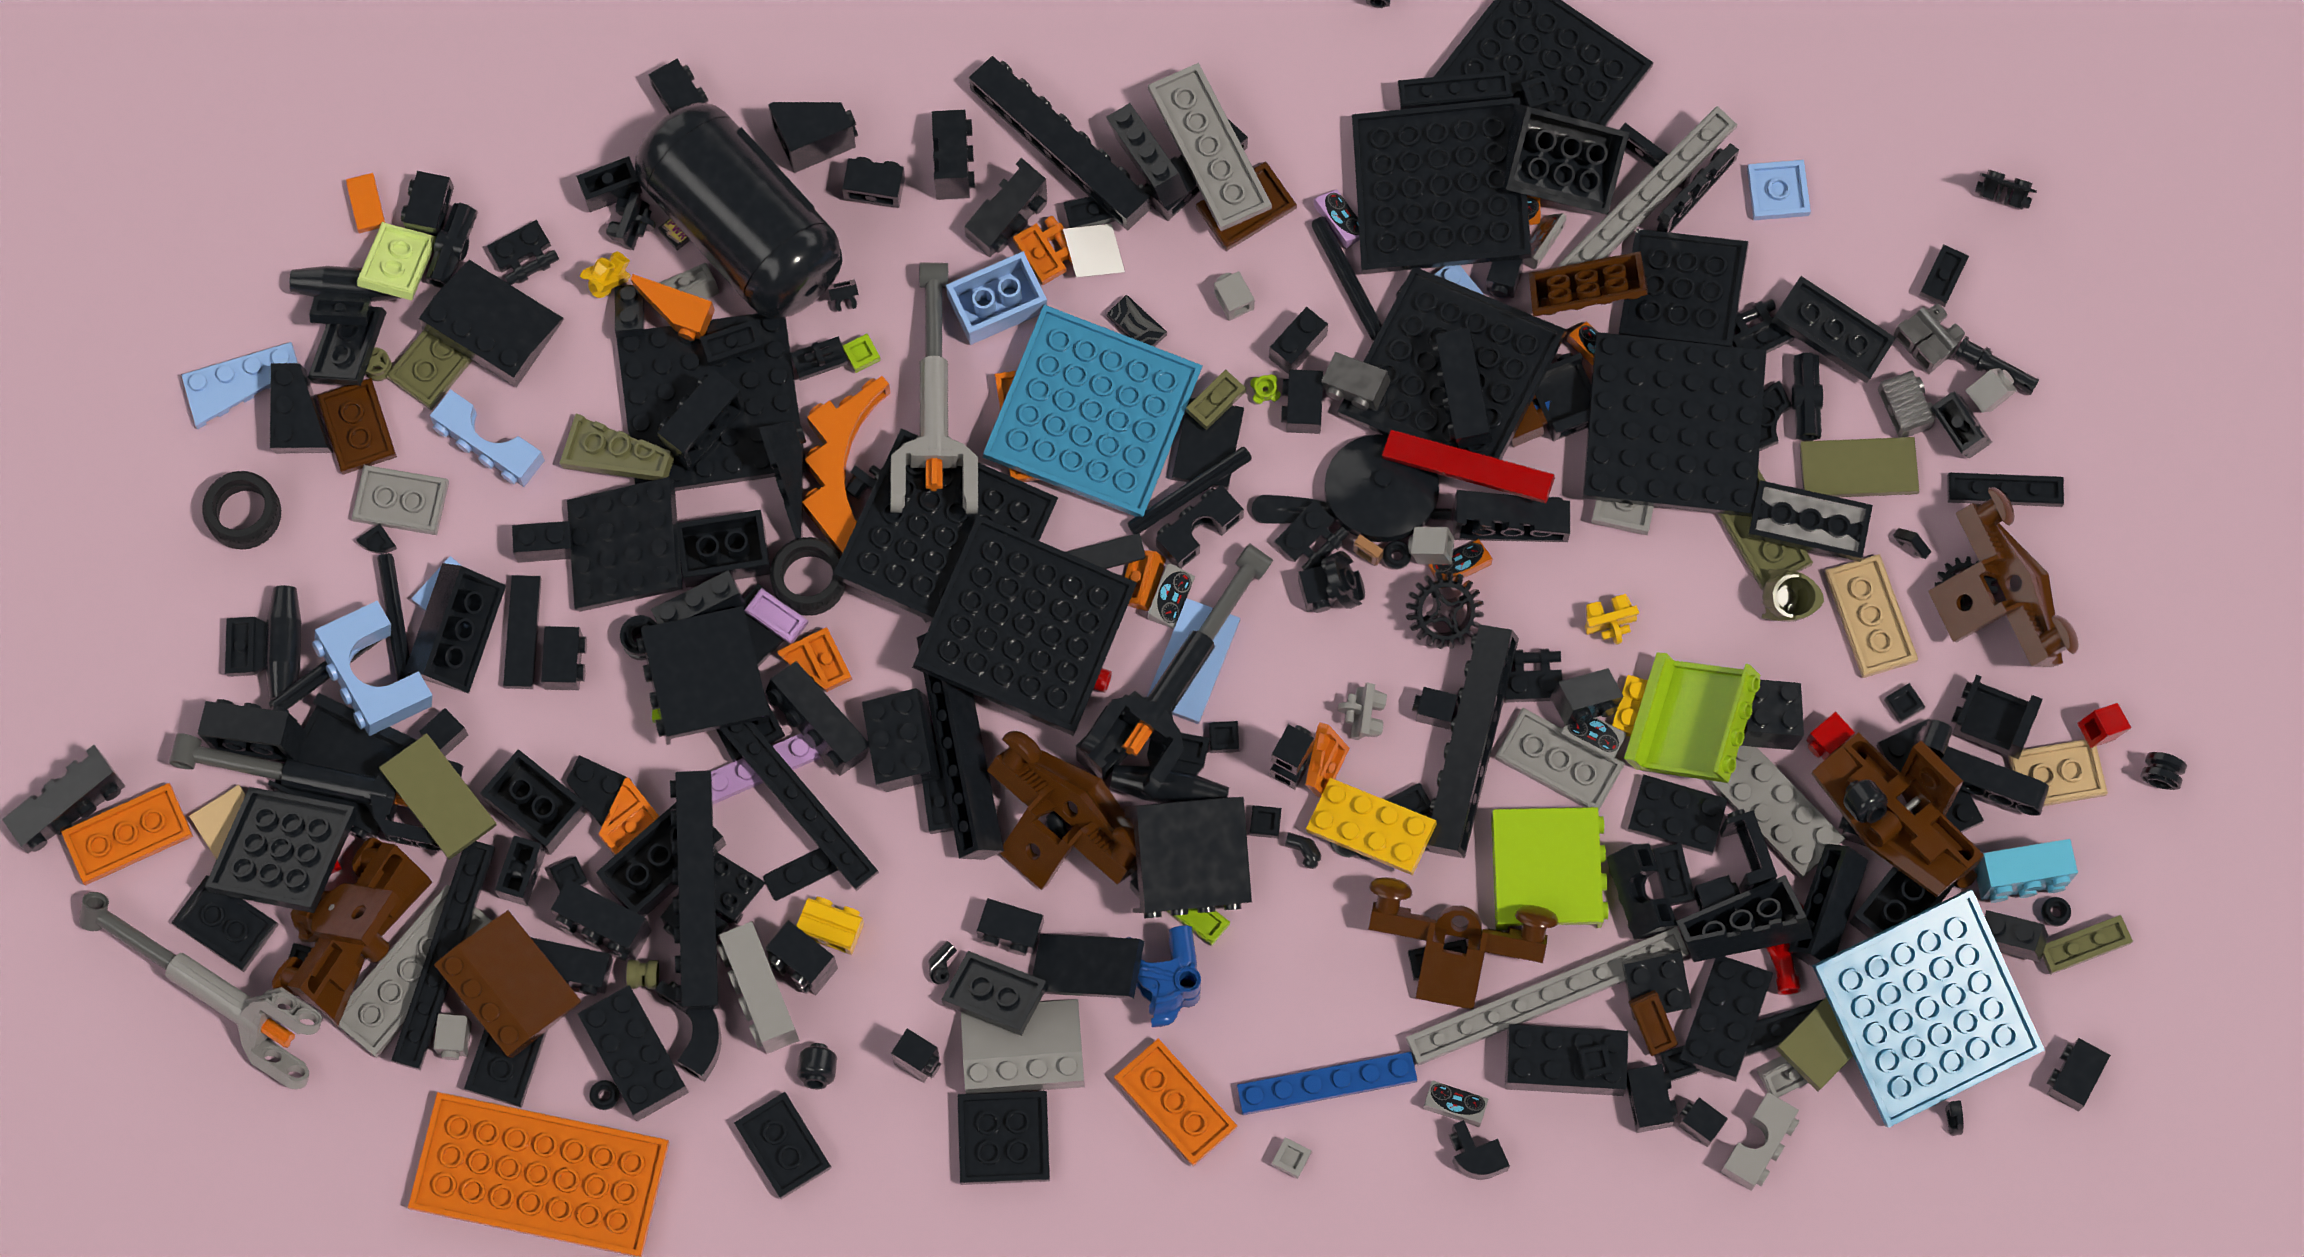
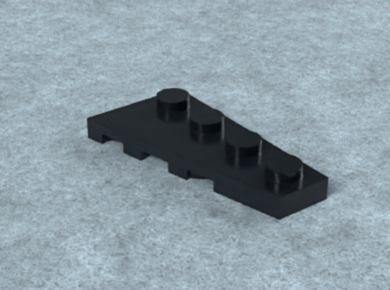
[1657,143,1739,232]

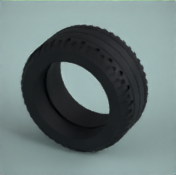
[202,471,282,550]
[770,537,846,616]

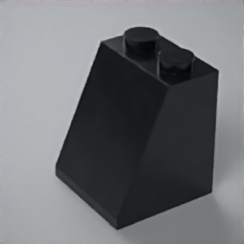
[768,102,858,173]

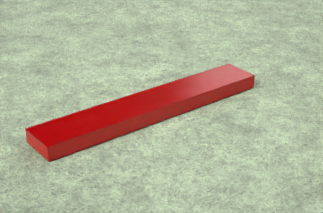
[1382,430,1555,504]

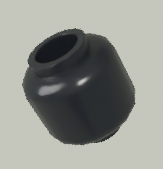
[1843,779,1888,823]
[797,1043,837,1090]

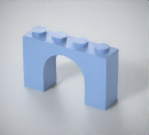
[312,600,432,736]

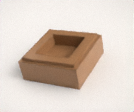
[1353,534,1384,566]

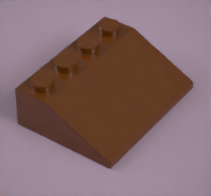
[1529,251,1648,317]
[434,910,582,1058]

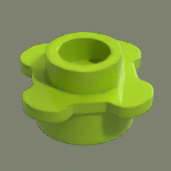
[1250,374,1281,404]

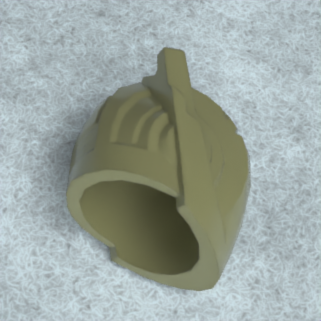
[1761,569,1824,622]

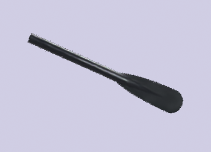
[1252,495,1452,524]

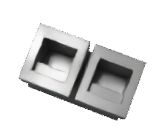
[1894,304,1965,374]

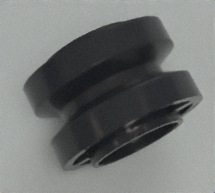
[620,615,657,660]
[2140,752,2187,790]

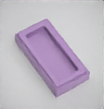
[744,588,809,645]

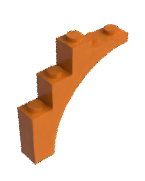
[802,376,891,555]

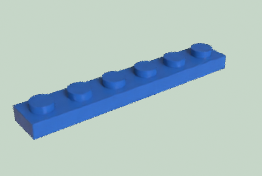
[1237,1052,1417,1115]

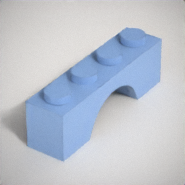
[430,389,545,487]

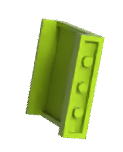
[1624,652,1761,783]
[1491,807,1608,930]

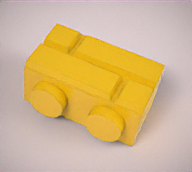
[796,896,864,955]

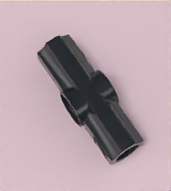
[425,203,478,288]
[1791,353,1823,441]

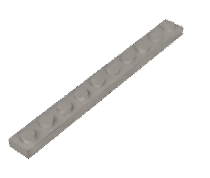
[1406,927,1689,1066]

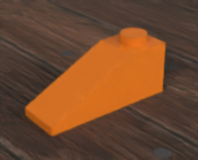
[631,274,715,341]

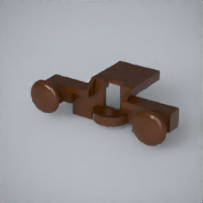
[1368,877,1558,1010]

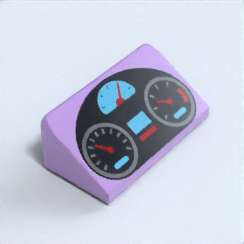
[1314,189,1360,249]

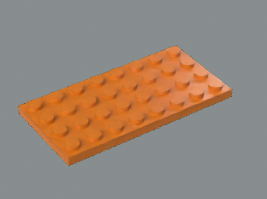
[408,1092,670,1257]

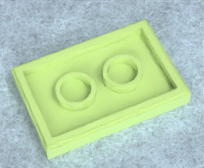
[357,222,437,300]

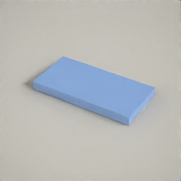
[1147,598,1240,724]

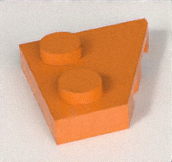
[777,627,853,692]
[1305,722,1350,797]
[598,777,660,856]

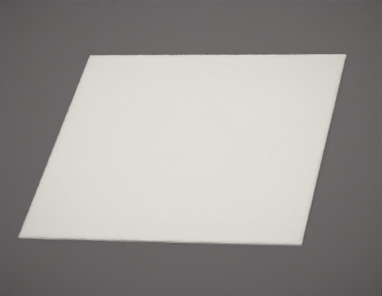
[1063,224,1125,277]

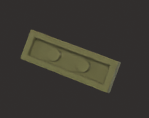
[2042,915,2133,975]

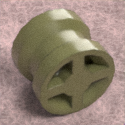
[366,347,393,381]

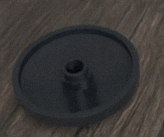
[1324,434,1439,542]

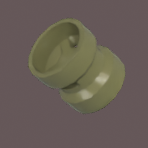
[626,959,659,990]

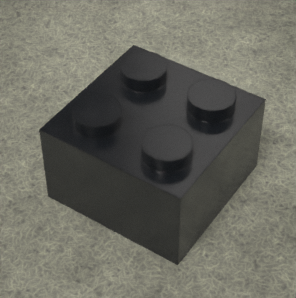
[1741,679,1804,750]
[766,920,838,996]

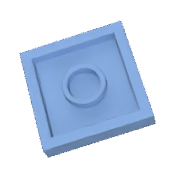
[1747,160,1811,220]

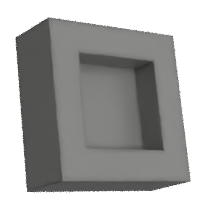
[1271,1137,1312,1179]

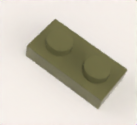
[1186,369,1246,430]

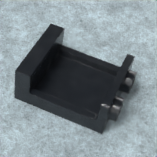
[1535,353,1591,441]
[1951,674,2043,759]
[1719,809,1777,893]

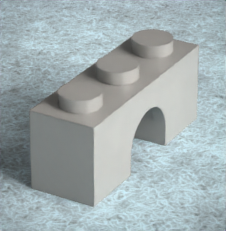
[1720,1092,1799,1191]

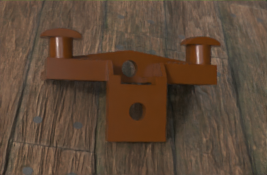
[1928,487,2079,667]
[987,731,1137,890]

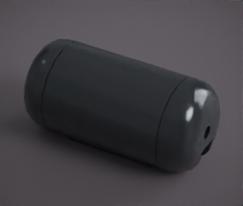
[635,103,843,319]

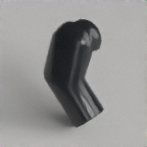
[1045,811,1070,840]
[1285,832,1321,869]
[928,941,957,984]

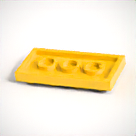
[1306,778,1437,875]

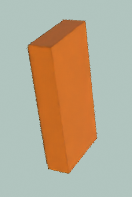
[346,173,386,234]

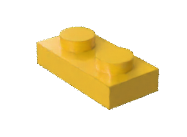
[1612,675,1648,737]

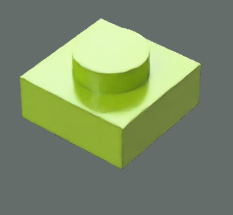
[842,333,881,373]

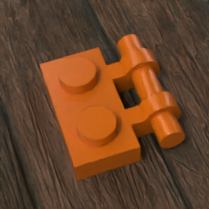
[1013,216,1073,286]

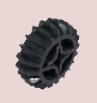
[1406,571,1484,649]

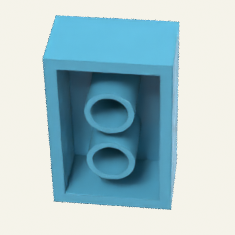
[1974,839,2078,903]

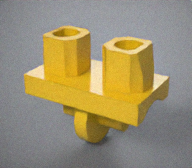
[580,251,631,298]
[1585,594,1639,645]

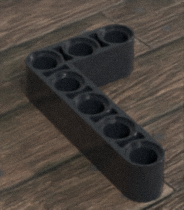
[1908,720,2049,816]

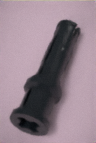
[1953,335,2039,395]

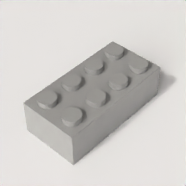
[717,921,800,1054]

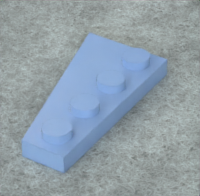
[182,342,298,429]

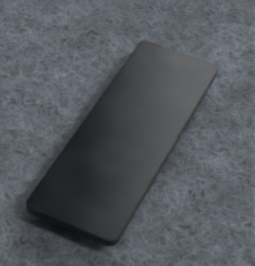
[1067,533,1146,569]
[763,848,838,901]

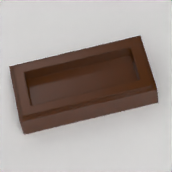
[1628,990,1679,1056]

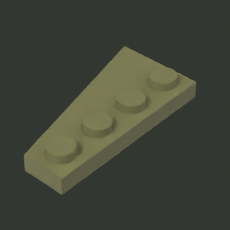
[559,413,675,480]

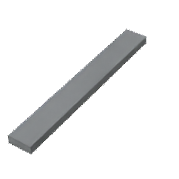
[1558,106,1737,267]

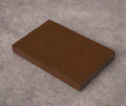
[1196,161,1297,252]
[317,378,397,475]

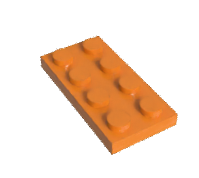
[61,783,194,886]
[1114,1038,1237,1166]

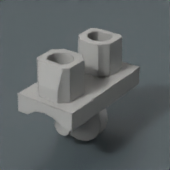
[1338,682,1387,740]

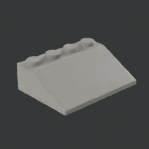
[961,999,1085,1094]

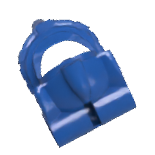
[1127,926,1201,1028]

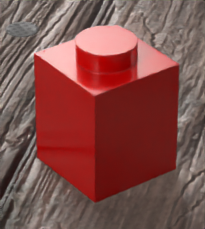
[2077,703,2131,748]
[1806,712,1855,760]

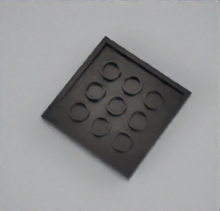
[1619,229,1749,347]
[567,477,683,612]
[205,787,358,913]

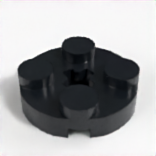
[1321,551,1365,609]

